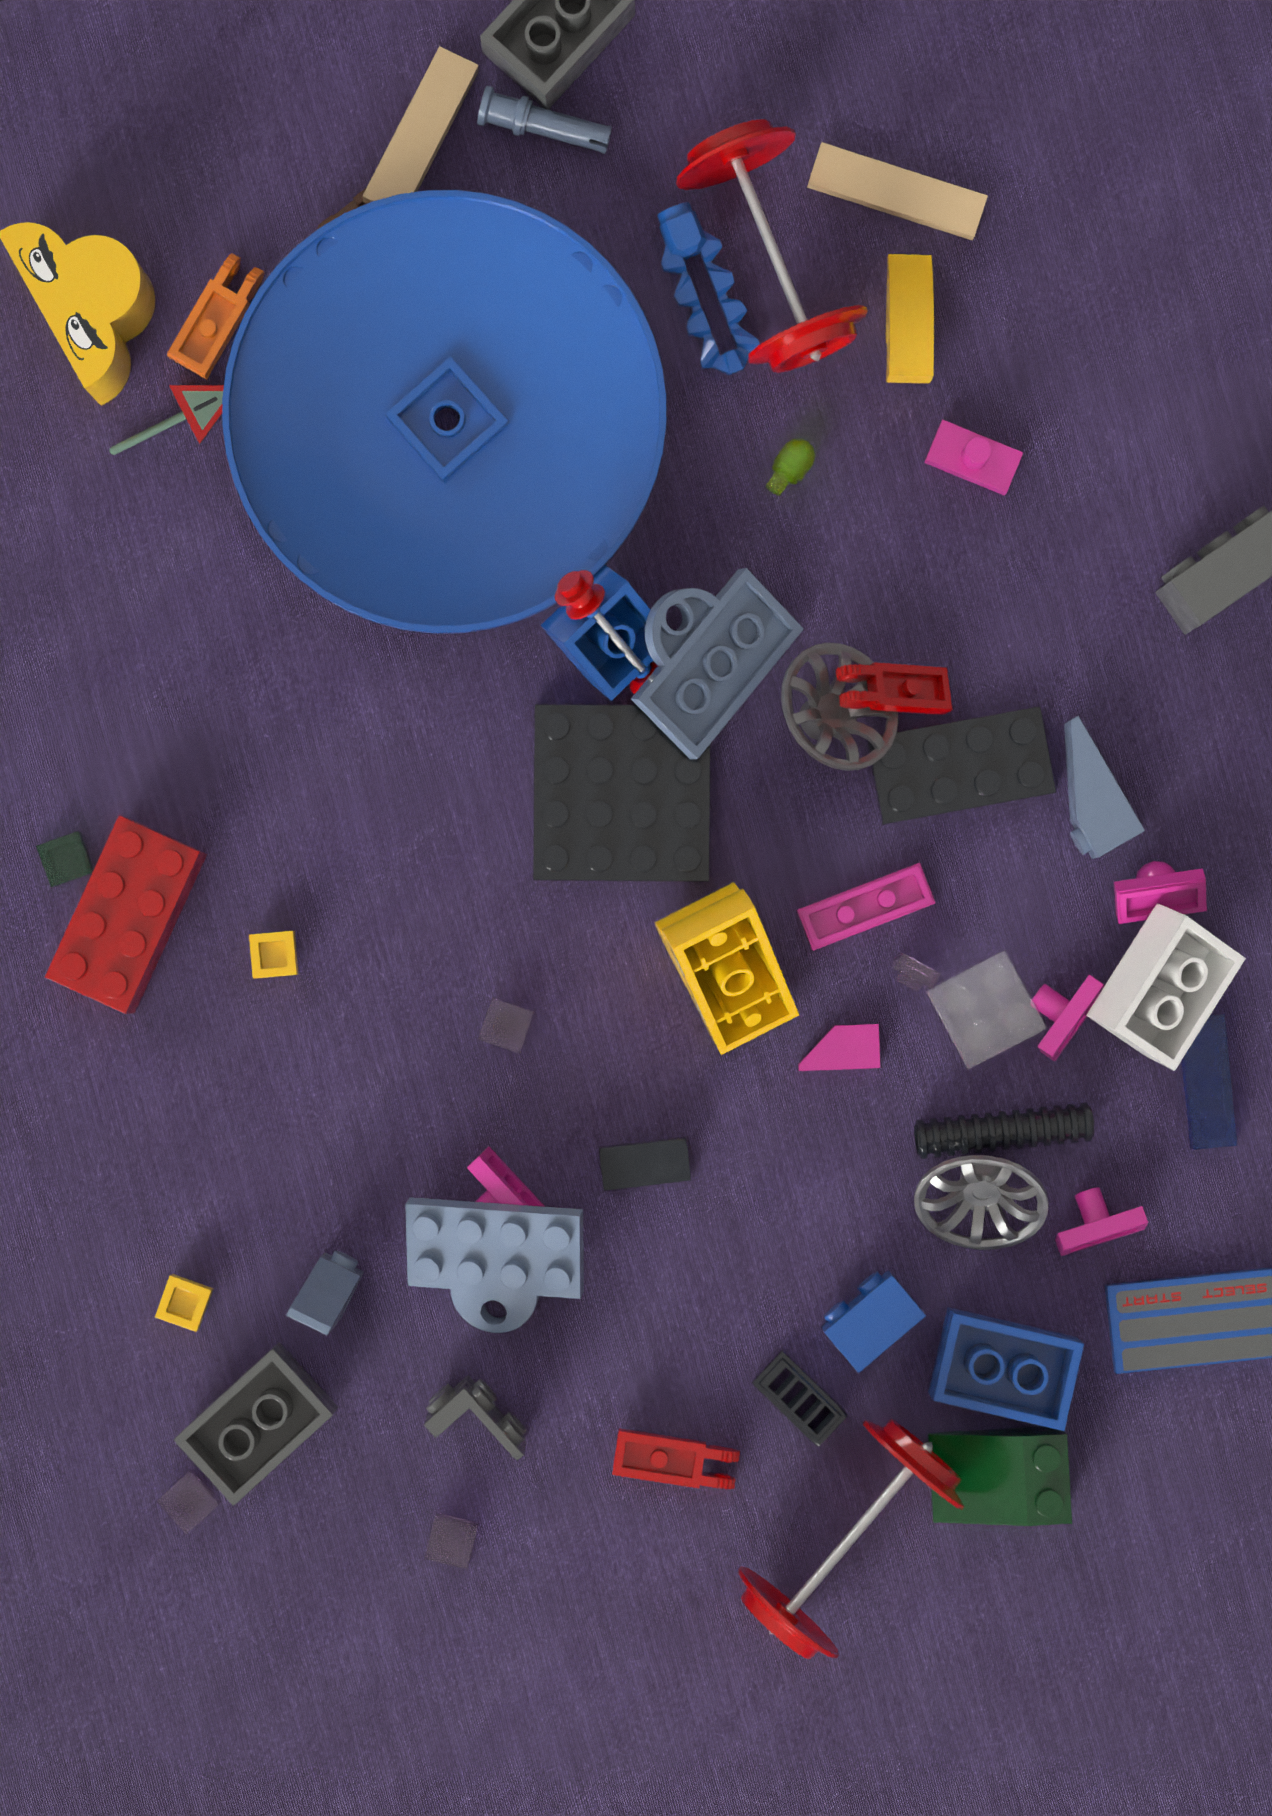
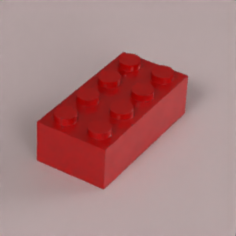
[45,815,207,1014]

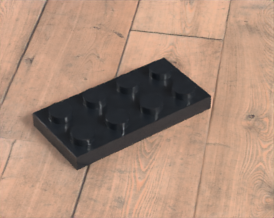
[866,706,1056,825]

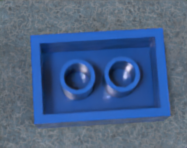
[928,1307,1084,1431]

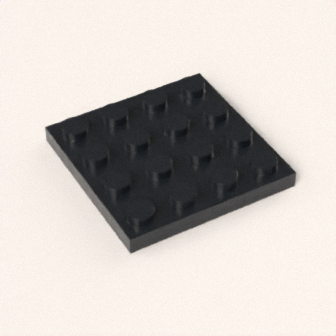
[533,704,710,882]

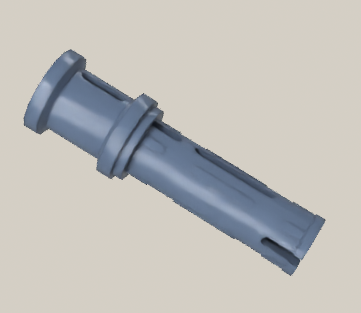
[477,86,612,154]

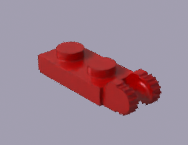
[836,662,953,715]
[612,1428,740,1490]

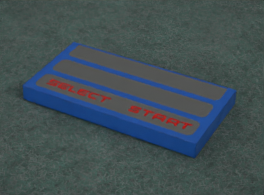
[1105,1267,1272,1374]

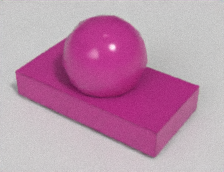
[1114,861,1207,924]

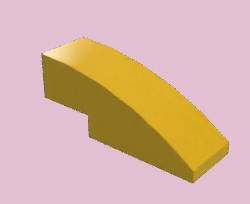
[886,254,934,383]

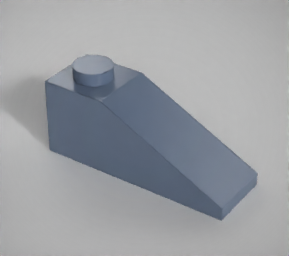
[1064,716,1145,859]
[286,1250,364,1335]

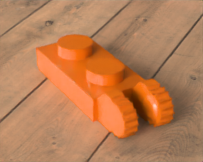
[167,253,265,380]

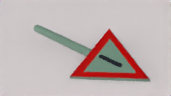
[109,385,224,455]

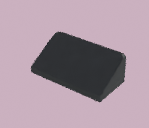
[599,1136,691,1191]

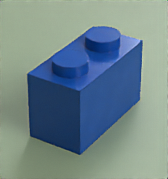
[821,1271,926,1373]

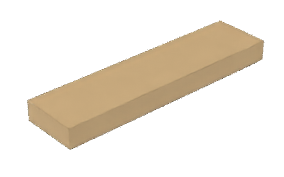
[362,46,479,204]
[807,142,988,241]

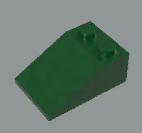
[928,1426,1072,1526]

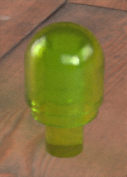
[766,438,815,496]

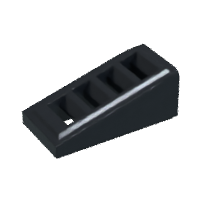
[752,1350,848,1447]

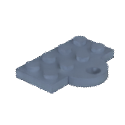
[631,568,804,759]
[405,1197,584,1333]

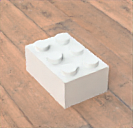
[1086,903,1246,1071]

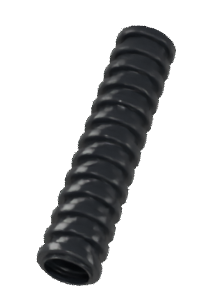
[914,1102,1094,1159]

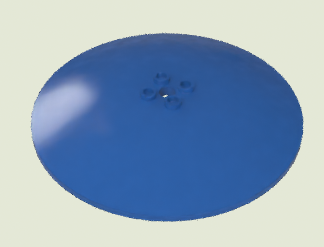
[222,190,666,633]

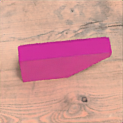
[798,1024,880,1071]

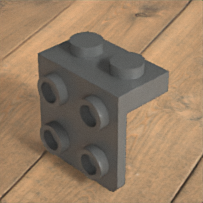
[424,1375,527,1461]

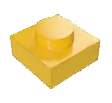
[249,931,299,979]
[155,1274,214,1332]

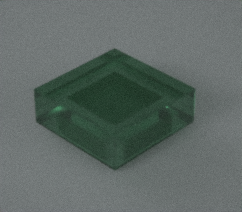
[36,831,94,888]

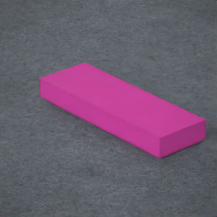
[796,863,935,951]

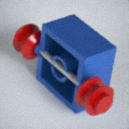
[540,565,658,701]

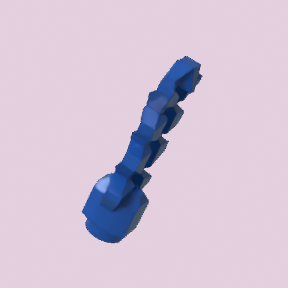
[657,202,760,376]

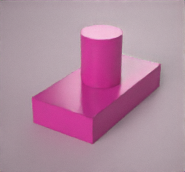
[924,419,1023,496]
[1030,975,1104,1062]
[467,1147,545,1207]
[1055,1187,1148,1256]

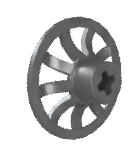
[781,643,898,771]
[914,1155,1048,1250]

